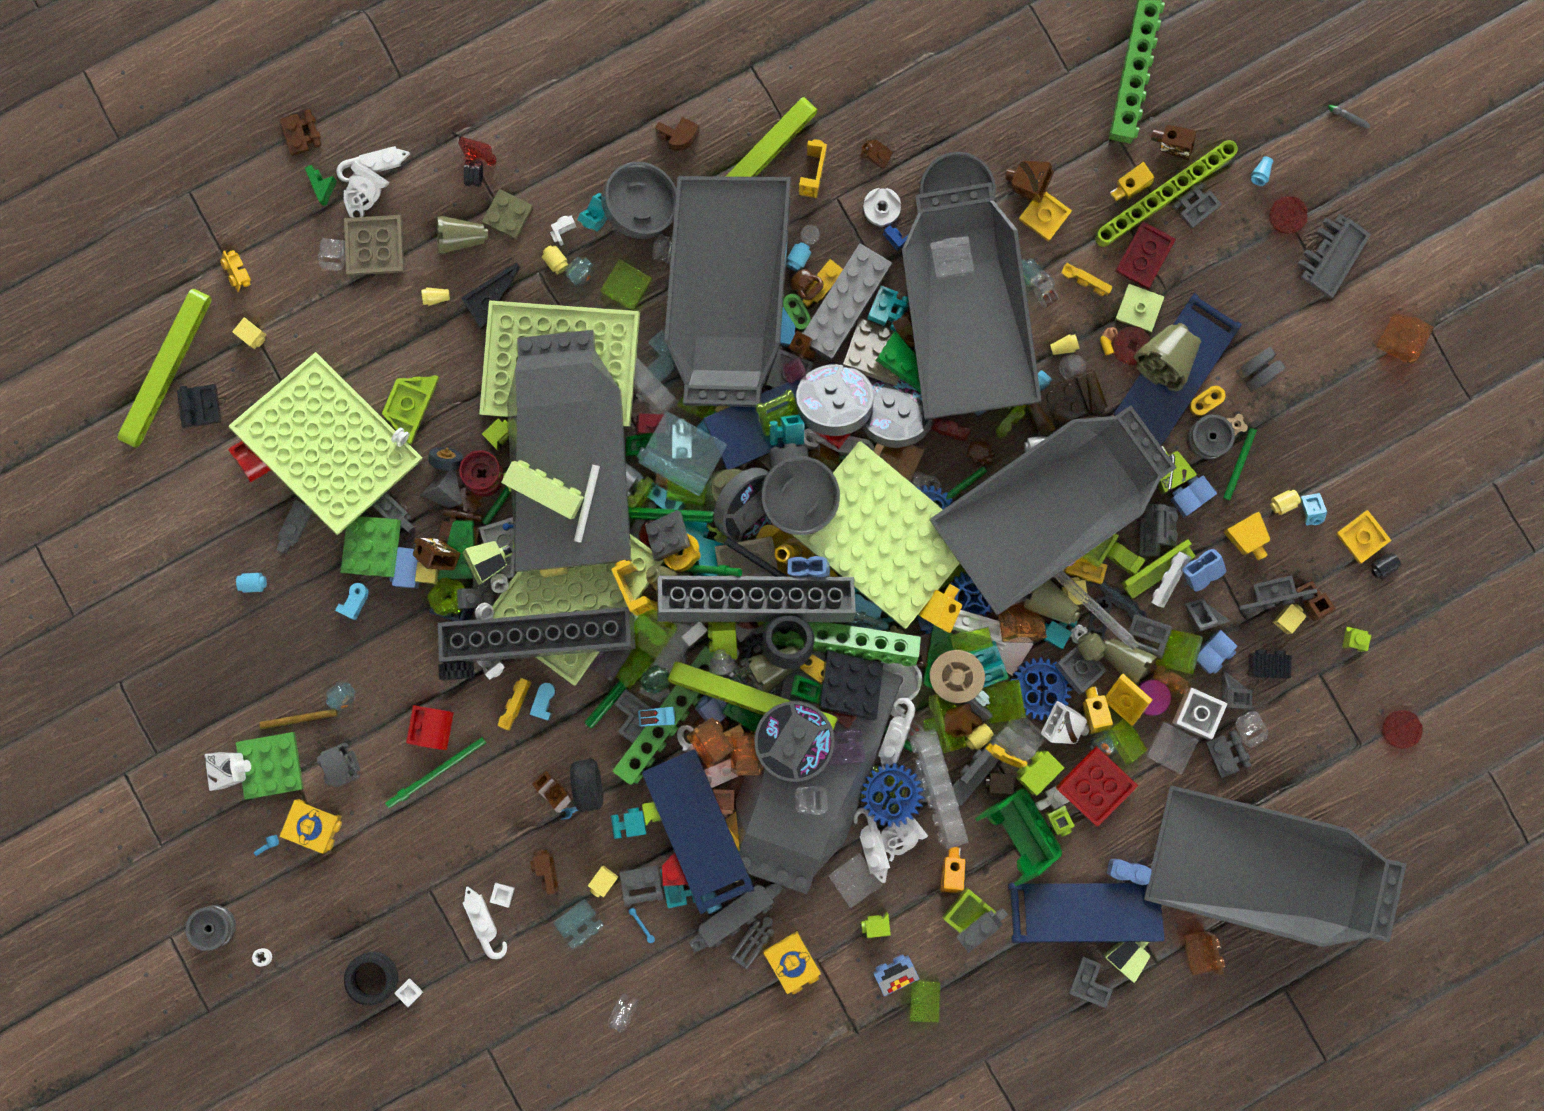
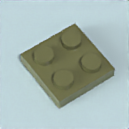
[482,189,533,240]

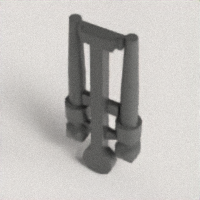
[730,916,774,969]

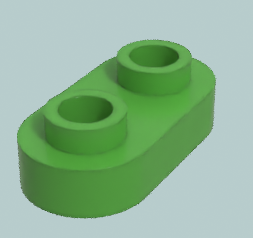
[783,294,811,331]

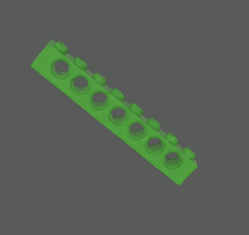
[1109,0,1165,144]
[763,622,921,667]
[612,646,725,785]

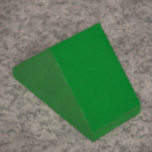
[789,675,821,704]

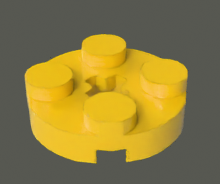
[663,534,701,572]

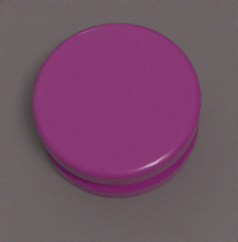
[1138,680,1171,716]

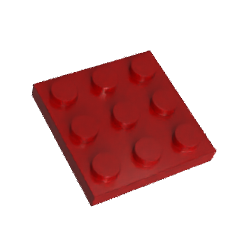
[1056,746,1138,827]

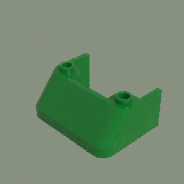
[975,789,1062,886]

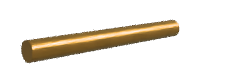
[259,709,338,729]

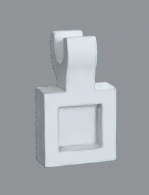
[1035,785,1070,810]

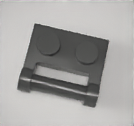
[1154,504,1178,546]
[1125,614,1173,659]
[619,865,664,907]

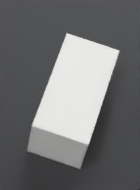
[682,622,708,647]

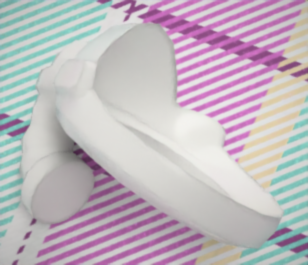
[677,725,706,755]

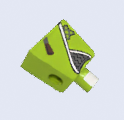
[1158,446,1197,495]

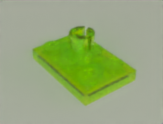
[924,694,966,753]

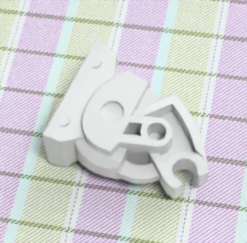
[343,161,390,218]
[881,809,928,861]

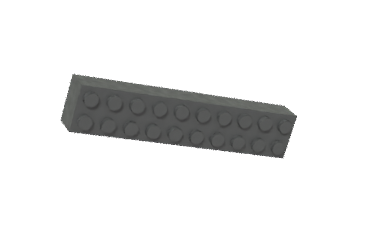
[657,576,856,622]
[438,607,635,664]

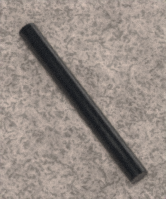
[724,537,789,577]

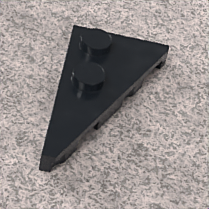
[461,263,520,329]

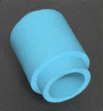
[786,242,811,272]
[236,573,267,593]

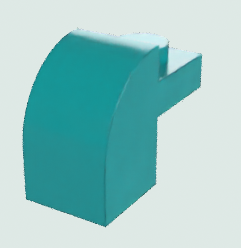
[577,193,607,232]

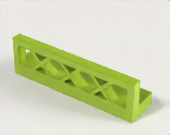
[1121,539,1196,599]

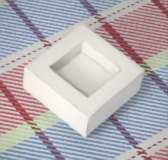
[490,883,515,908]
[394,979,423,1007]

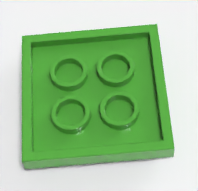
[340,517,401,577]
[236,732,304,800]

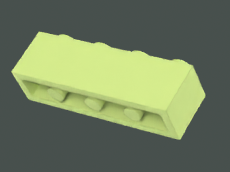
[501,460,584,519]

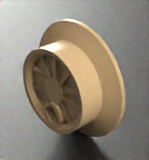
[930,650,985,703]

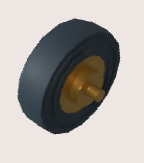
[428,447,463,471]

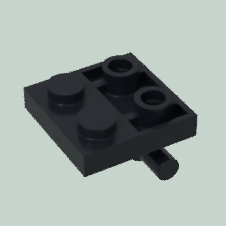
[177,384,221,428]

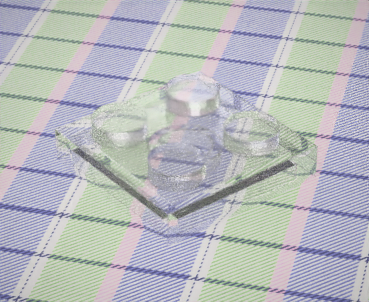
[1146,722,1199,775]
[828,853,882,908]

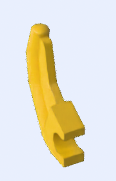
[985,743,1027,768]

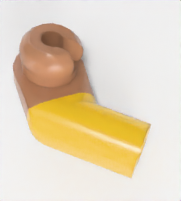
[1100,327,1118,356]

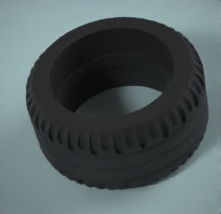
[762,615,815,669]
[570,759,603,812]
[344,952,398,1006]

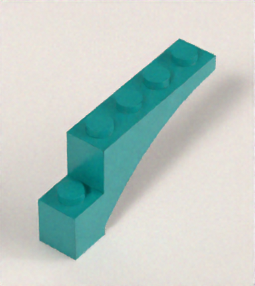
[684,521,725,576]

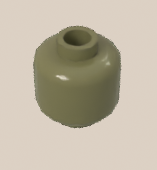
[1077,632,1106,662]

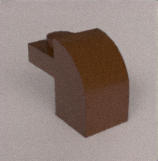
[655,117,700,151]
[1296,581,1336,622]
[945,704,982,738]
[532,770,573,813]

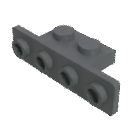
[1239,576,1318,614]
[947,735,1010,805]

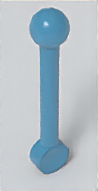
[628,908,655,943]

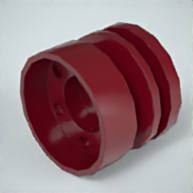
[459,450,504,497]

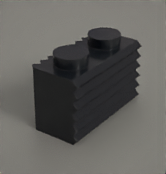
[1248,650,1292,679]

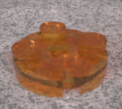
[1152,665,1191,695]

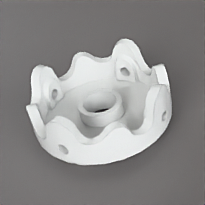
[881,661,922,704]

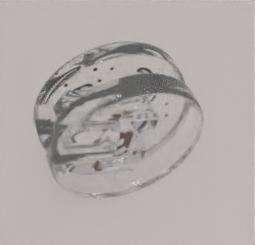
[607,993,639,1033]

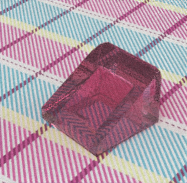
[783,357,806,383]

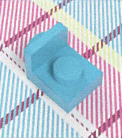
[1301,493,1327,525]

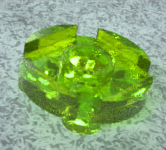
[427,578,465,616]

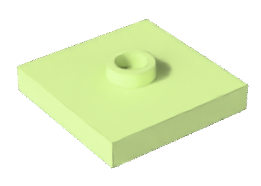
[1115,284,1164,333]

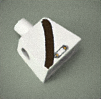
[1041,701,1089,744]

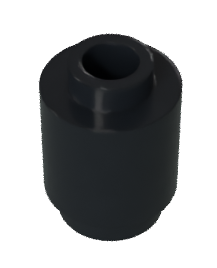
[1370,553,1401,580]

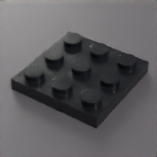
[818,651,884,721]

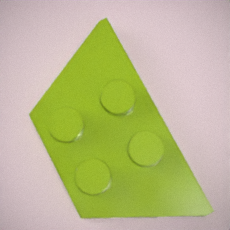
[382,375,440,445]

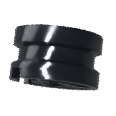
[464,159,483,187]

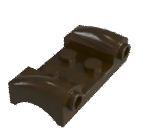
[1024,369,1108,437]

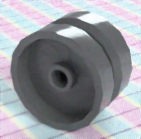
[1235,346,1286,393]
[1187,415,1235,460]
[186,905,236,951]

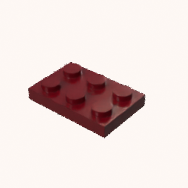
[1115,221,1176,289]

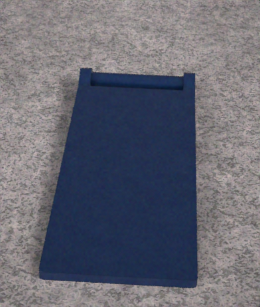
[1114,293,1242,446]
[703,362,835,469]
[642,749,755,914]
[1008,883,1164,943]

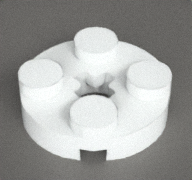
[863,188,901,227]

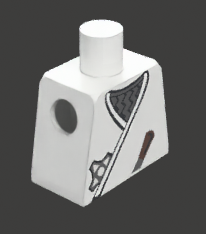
[205,752,251,791]

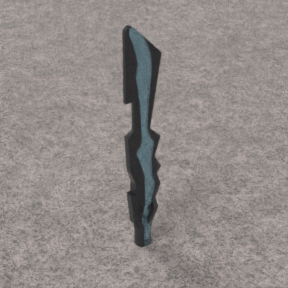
[1083,579,1147,619]

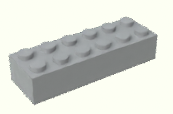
[803,243,892,363]

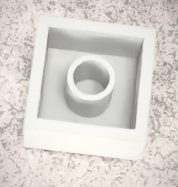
[1172,688,1227,739]

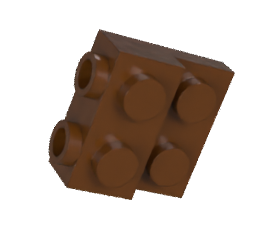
[530,849,559,895]

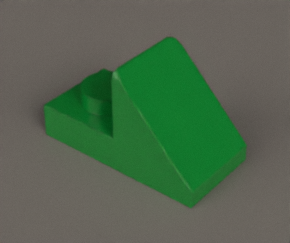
[305,165,337,207]
[626,433,657,456]

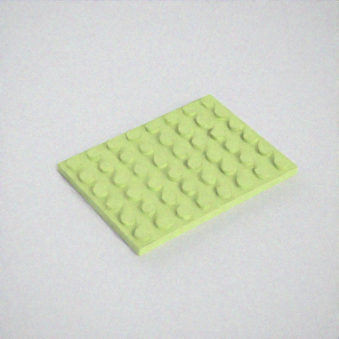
[479,301,640,427]
[229,352,422,535]
[791,441,959,629]
[492,534,664,686]

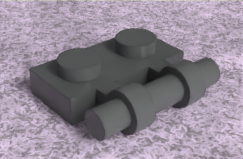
[1171,181,1222,229]
[1205,730,1252,778]

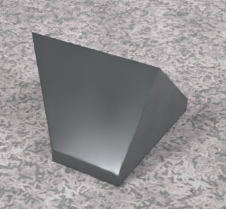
[420,470,462,508]
[1186,598,1230,632]
[1222,670,1253,709]

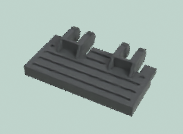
[1297,214,1371,298]

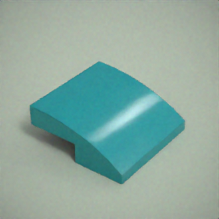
[966,641,1009,688]

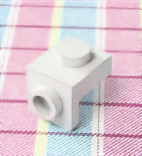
[550,216,576,246]
[477,660,505,680]

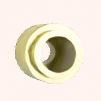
[542,245,569,274]
[1270,490,1301,515]
[965,723,994,751]

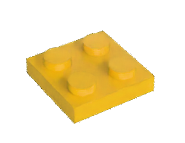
[1018,192,1072,242]
[1336,510,1392,564]
[1105,674,1152,726]

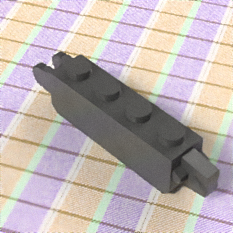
[689,882,782,952]

